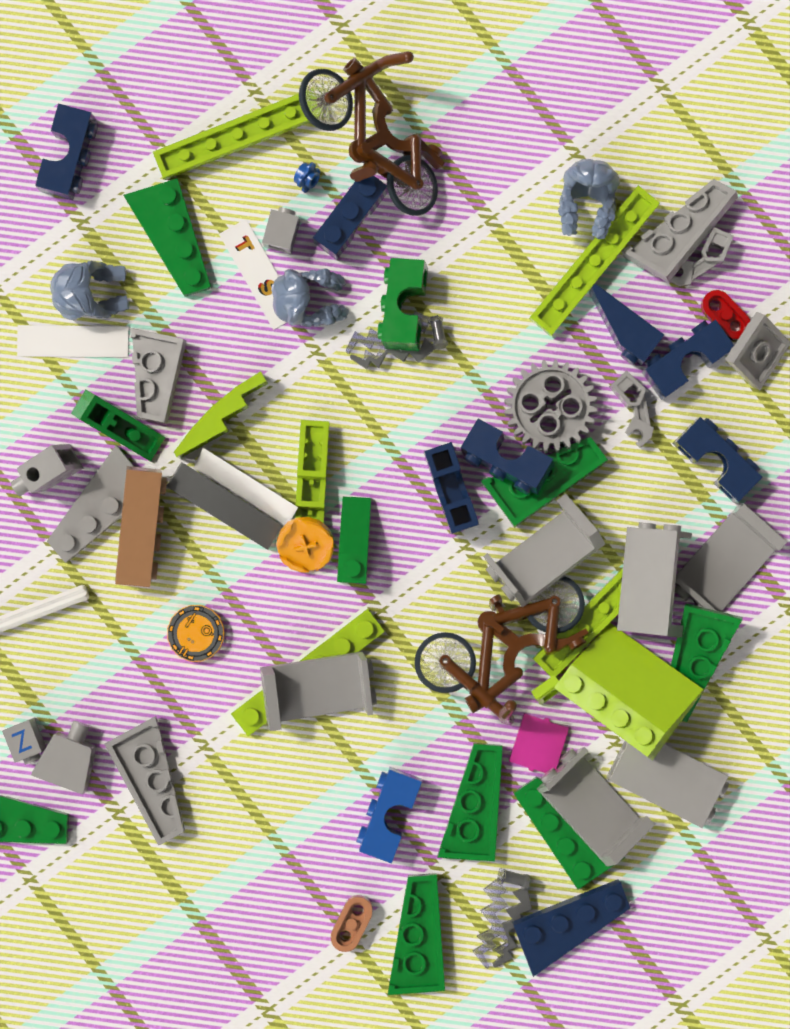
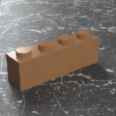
[115,466,167,587]

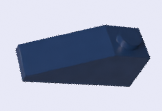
[589,284,664,365]

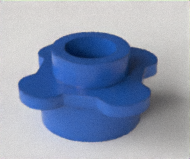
[294,162,320,193]

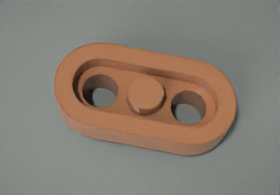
[331,895,373,952]

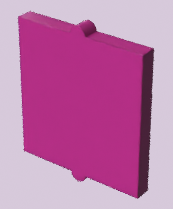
[509,713,569,773]

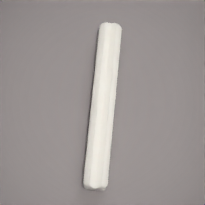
[0,585,89,633]

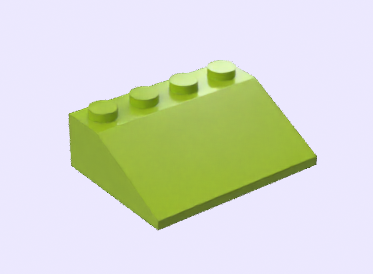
[554,623,704,761]

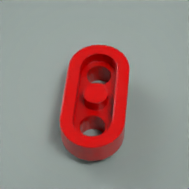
[701,290,750,341]

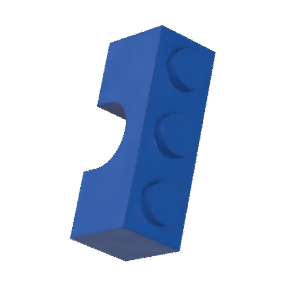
[356,766,422,864]

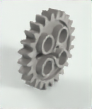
[504,360,597,453]

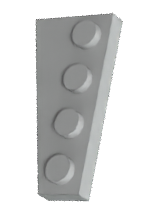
[622,179,738,283]
[47,445,135,563]
[104,716,185,846]

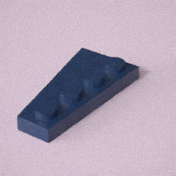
[512,879,630,977]

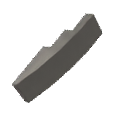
[166,462,283,550]

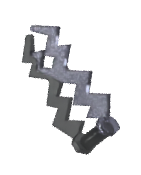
[346,311,448,370]
[472,868,532,969]

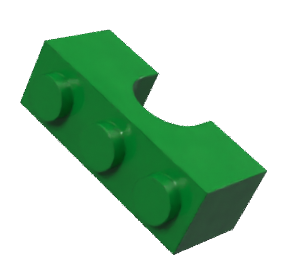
[377,258,428,351]

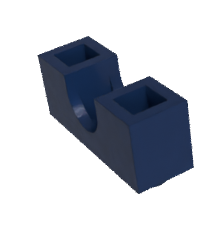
[35,103,98,201]
[313,176,388,260]
[642,319,734,400]
[672,417,763,503]
[461,418,554,495]
[424,442,479,534]

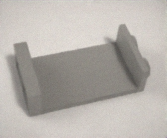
[483,494,605,607]
[675,504,787,612]
[617,522,692,637]
[260,652,377,731]
[606,740,729,829]
[537,747,655,866]

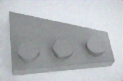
[130,328,187,424]

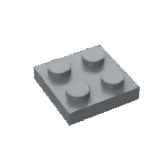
[725,312,790,390]

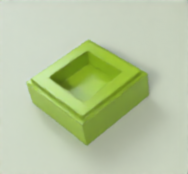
[531,675,559,705]

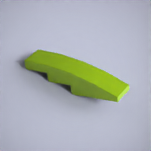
[174,371,268,459]
[295,420,330,523]

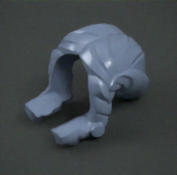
[558,159,620,239]
[50,260,130,321]
[271,268,348,328]

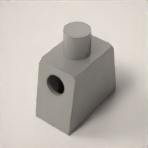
[11,444,84,496]
[31,721,96,795]

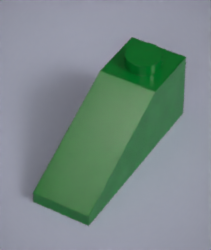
[71,389,165,462]
[337,496,371,584]

